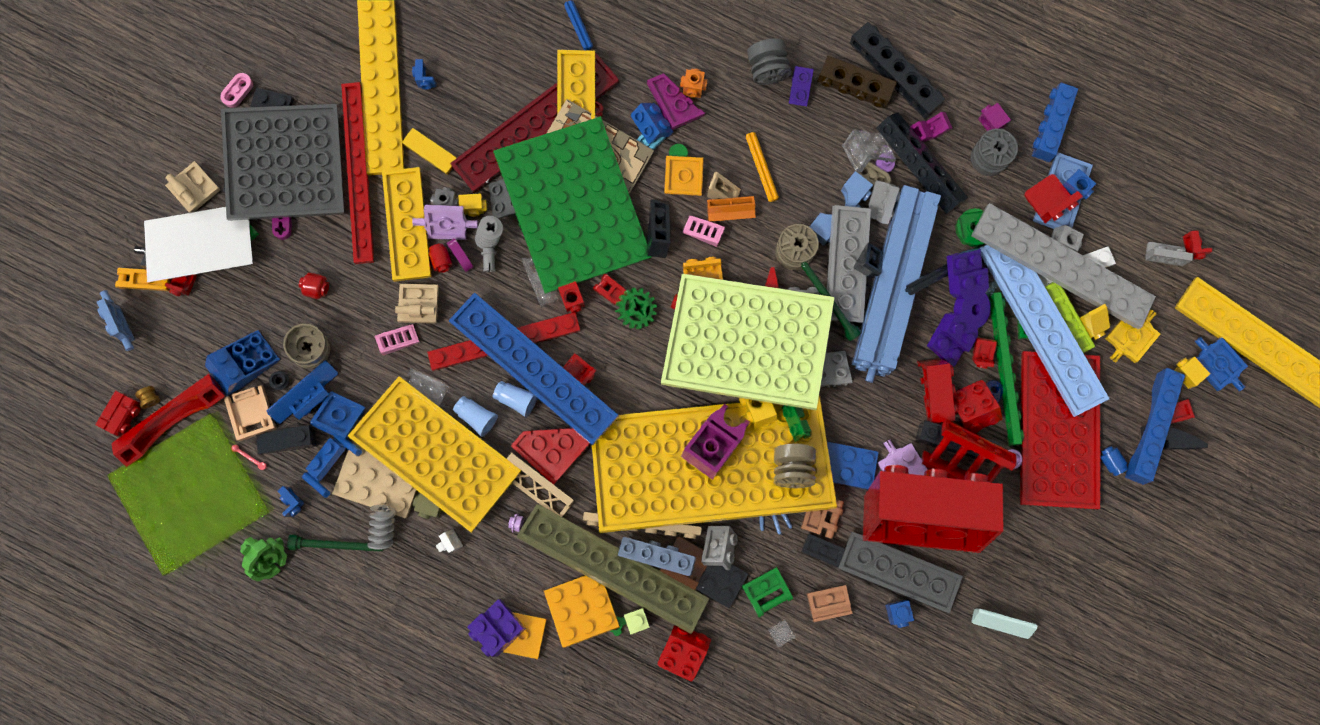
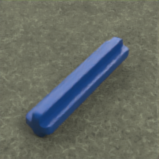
[564,0,593,51]

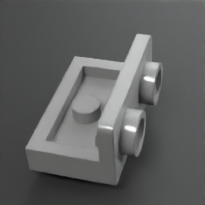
[867,180,900,225]

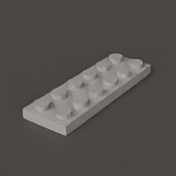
[827,205,871,323]

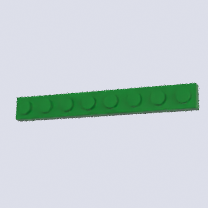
[988,292,1024,446]

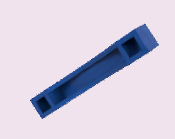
[1125,368,1185,485]

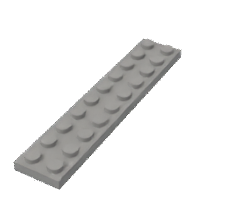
[971,203,1156,329]

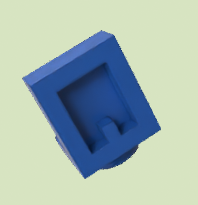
[278,486,304,517]

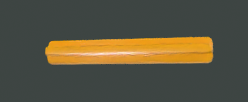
[746,132,779,202]

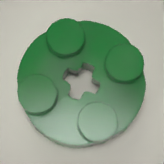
[955,208,985,247]

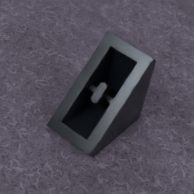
[853,242,884,278]

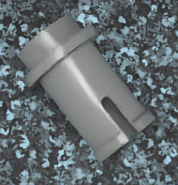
[481,248,496,272]

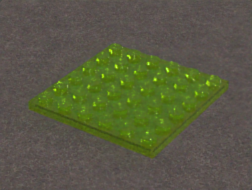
[107,414,269,576]

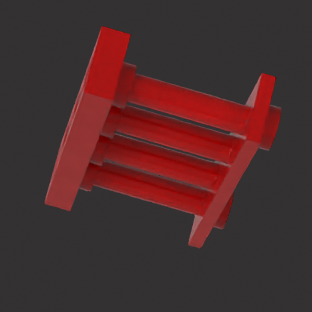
[922,419,1016,483]

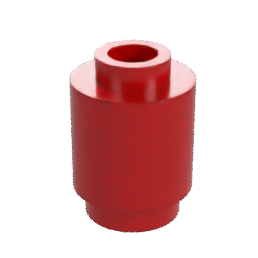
[429,243,452,273]

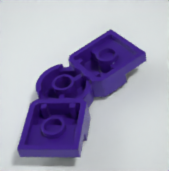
[927,248,990,367]

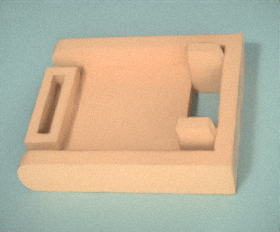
[224,385,277,441]

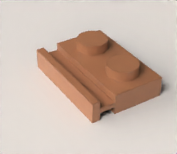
[807,585,853,622]

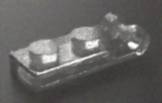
[521,257,559,308]

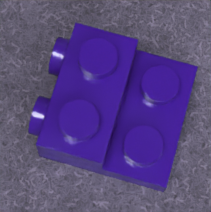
[468,599,526,657]

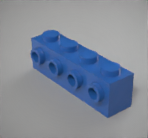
[1032,83,1078,162]

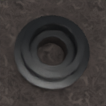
[269,371,289,390]

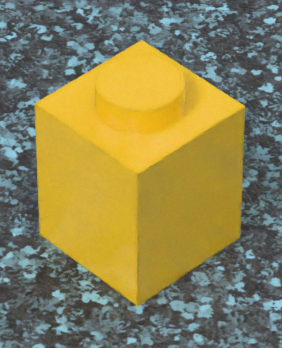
[1174,356,1210,389]

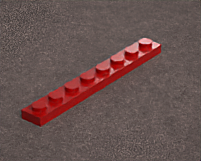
[427,312,580,371]

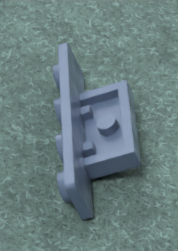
[618,537,696,576]

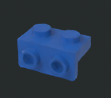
[631,103,673,144]

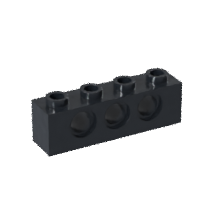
[915,420,1000,463]

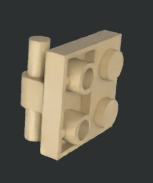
[165,161,220,213]
[395,284,439,324]

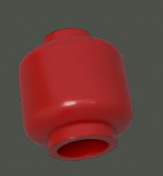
[299,272,329,299]

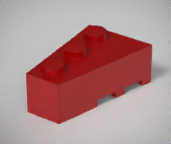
[917,358,957,423]

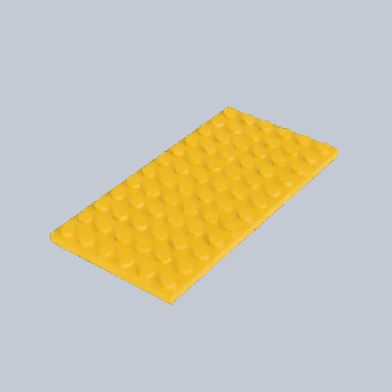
[592,396,837,533]

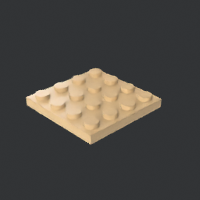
[332,420,417,519]

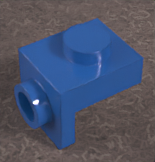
[412,59,436,90]

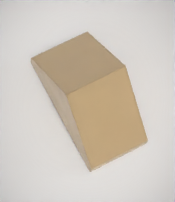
[707,172,741,199]

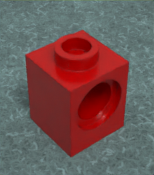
[558,281,585,313]

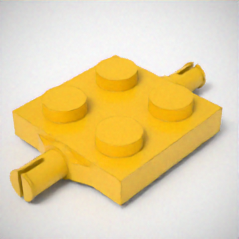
[1105,310,1160,363]

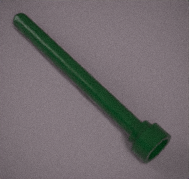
[801,262,861,341]
[287,534,384,552]

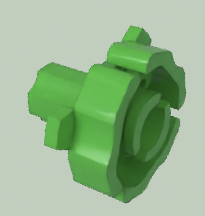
[240,537,287,581]

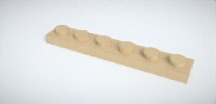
[583,512,701,539]

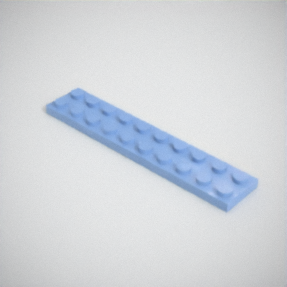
[980,245,1109,417]

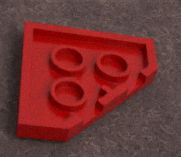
[511,428,590,485]

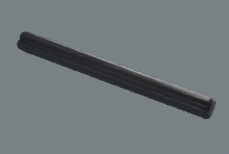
[905,245,983,295]

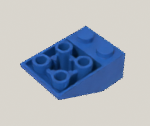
[205,330,280,396]

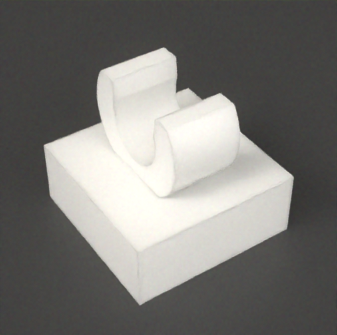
[436,529,463,553]

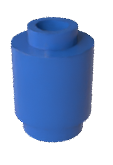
[1100,446,1128,476]

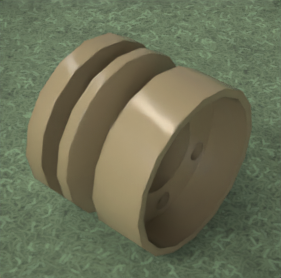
[775,224,819,270]
[283,324,330,369]
[774,444,816,488]

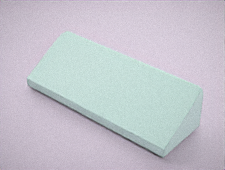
[972,608,1038,639]

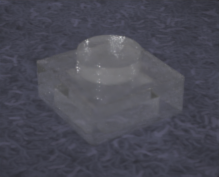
[768,620,795,648]

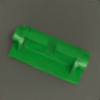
[781,405,812,442]

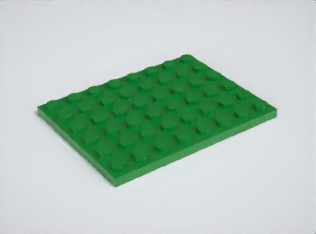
[493,116,651,294]

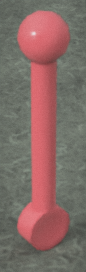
[231,445,267,470]

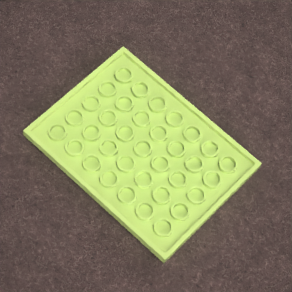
[661,274,834,410]

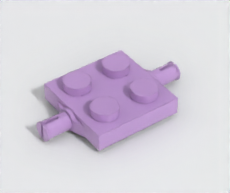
[412,205,478,240]
[877,439,927,475]

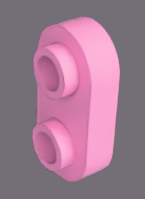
[221,73,253,108]

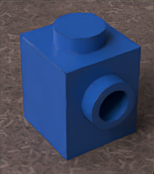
[885,600,914,628]

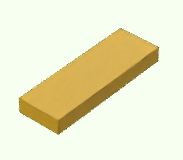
[402,128,456,175]

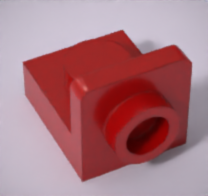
[1183,231,1212,260]
[165,274,197,297]

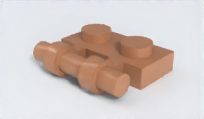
[800,500,844,539]

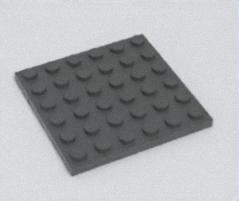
[221,104,345,221]

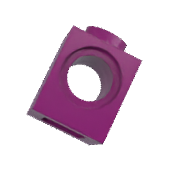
[978,103,1011,131]

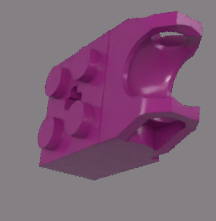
[681,404,750,480]

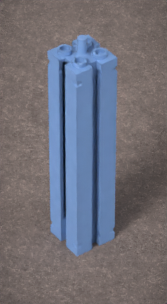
[851,185,941,383]

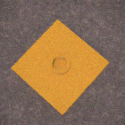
[664,156,704,196]
[503,612,547,659]

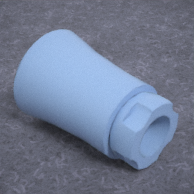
[493,381,537,417]
[453,396,498,437]

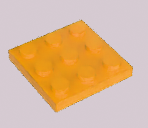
[544,575,620,648]

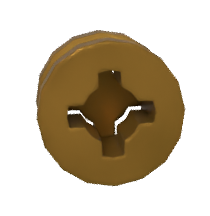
[135,386,161,409]

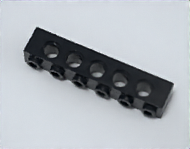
[849,22,945,120]
[876,112,968,214]

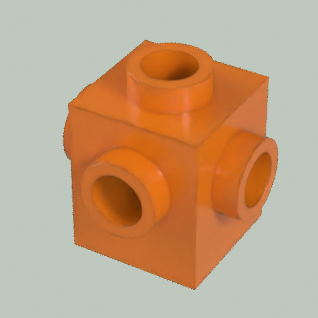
[680,69,707,98]

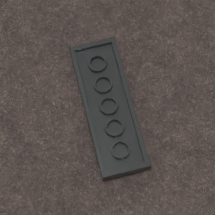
[837,532,963,614]

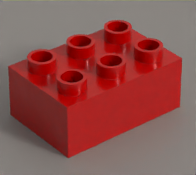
[863,465,1003,553]

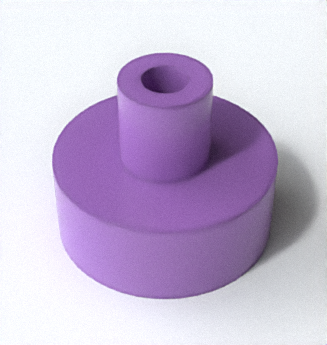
[875,154,895,174]

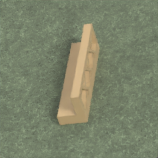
[507,453,574,517]

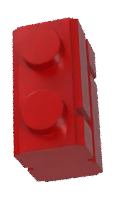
[95,390,141,437]

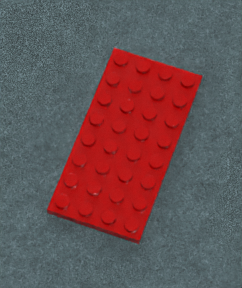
[1020,351,1100,510]

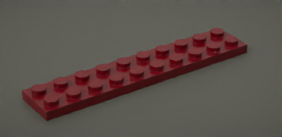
[450,53,619,193]

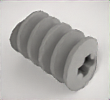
[475,216,503,249]
[368,505,396,549]

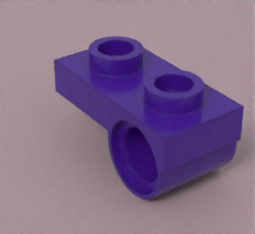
[788,66,814,107]

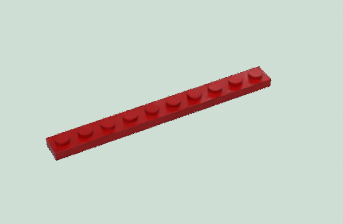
[341,82,374,264]

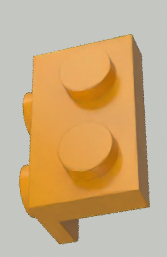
[683,257,723,280]

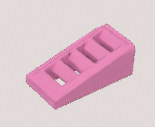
[683,216,725,247]
[375,324,419,356]

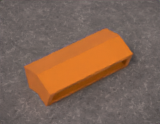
[707,196,756,221]

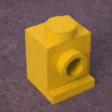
[458,194,487,217]

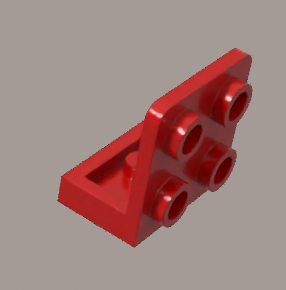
[1024,174,1082,224]
[953,380,1003,433]
[657,625,711,681]

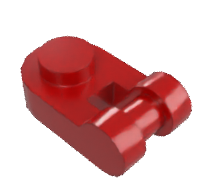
[593,274,626,305]

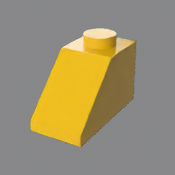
[1080,304,1110,340]

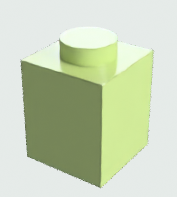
[624,608,650,634]

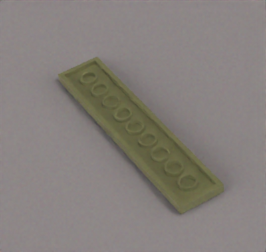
[517,504,709,634]

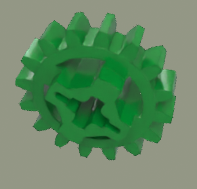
[615,288,657,330]

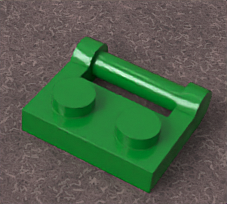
[742,567,793,618]

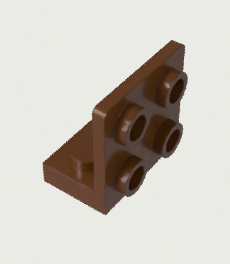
[660,537,707,590]

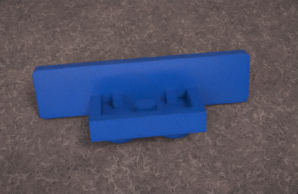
[266,360,338,424]

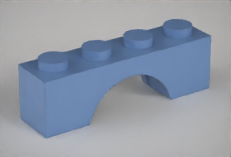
[809,171,873,245]

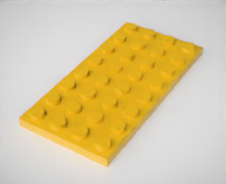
[348,376,521,533]

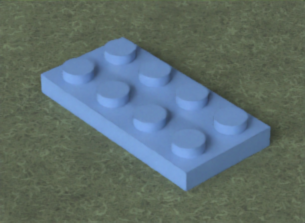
[1033,152,1093,229]

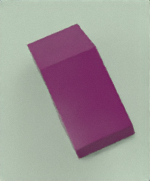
[910,112,952,143]

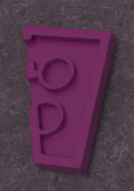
[647,73,705,130]

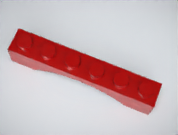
[111,374,225,467]

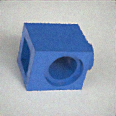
[1063,169,1096,202]

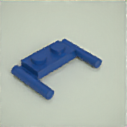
[302,436,362,498]

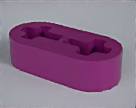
[272,217,292,240]
[447,238,474,272]

